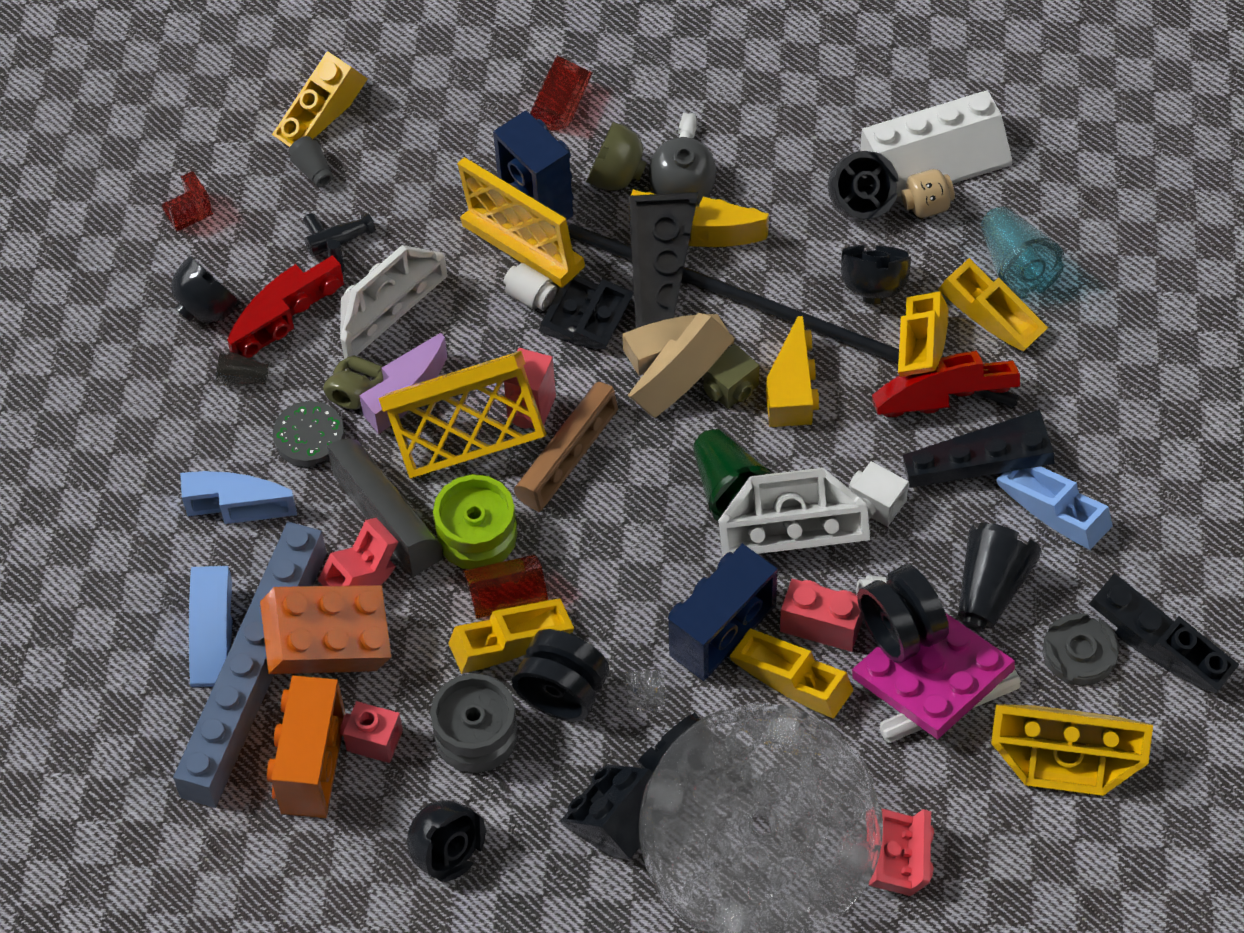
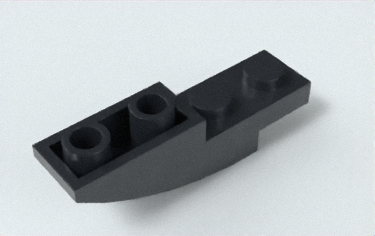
[1089,573,1239,694]

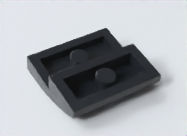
[539,275,634,350]

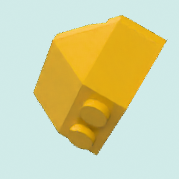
[991,704,1153,796]

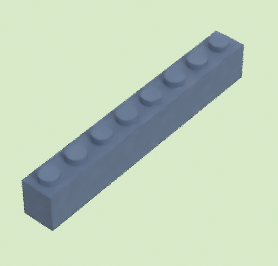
[173,521,327,808]

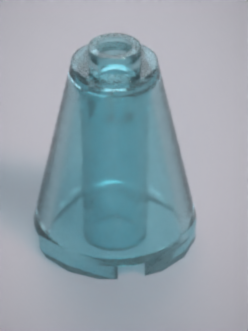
[981,207,1064,299]

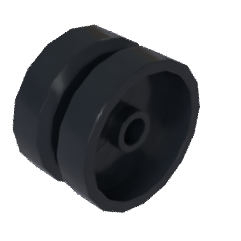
[857,564,949,663]
[511,629,610,722]

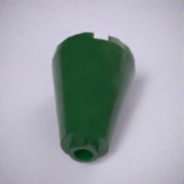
[693,429,773,521]

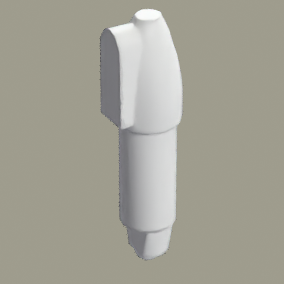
[677,112,697,138]

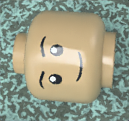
[901,169,955,218]

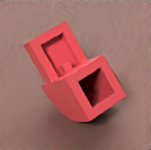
[318,518,398,586]

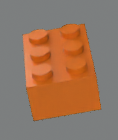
[260,585,392,674]
[267,675,346,818]

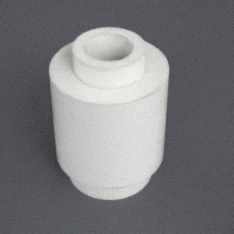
[503,263,557,311]

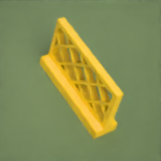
[457,157,585,288]
[378,351,546,478]

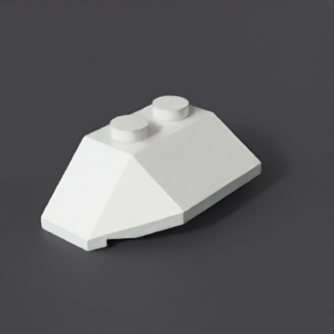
[340,245,447,359]
[718,468,870,558]

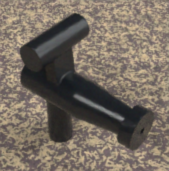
[303,213,376,273]

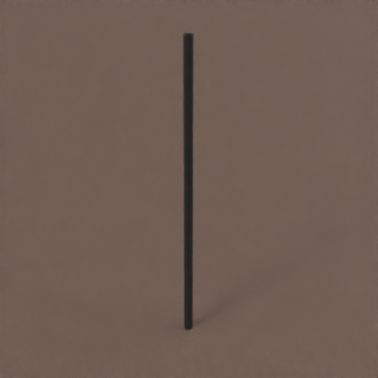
[568,223,1020,409]

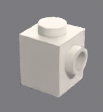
[849,461,909,527]

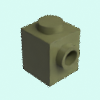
[703,344,760,409]

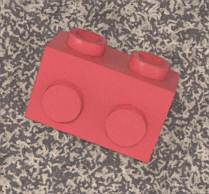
[869,808,934,896]

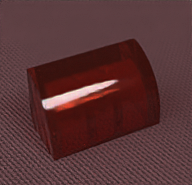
[530,55,593,130]
[464,554,549,619]

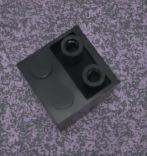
[560,764,676,859]

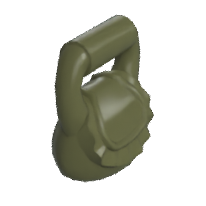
[323,355,384,410]

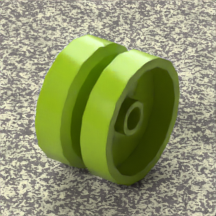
[433,474,518,570]

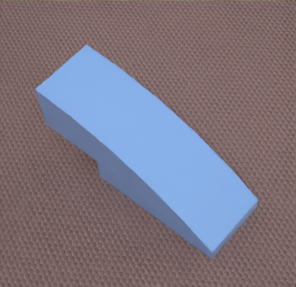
[996,466,1113,550]
[180,471,297,524]
[189,566,233,687]

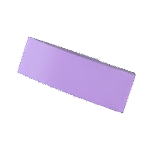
[359,333,447,434]

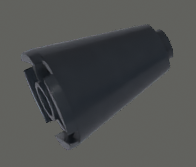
[958,523,1042,632]

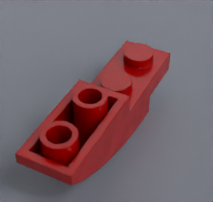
[227,255,344,364]
[872,351,1020,417]

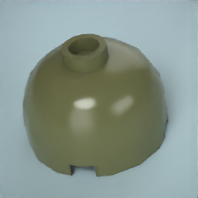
[586,121,647,192]

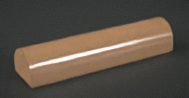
[514,382,619,512]

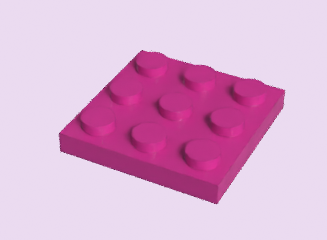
[852,613,1015,740]

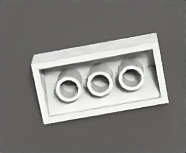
[860,90,1012,202]

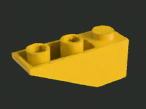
[272,51,368,147]
[766,316,819,427]

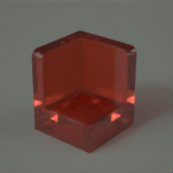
[162,171,213,232]

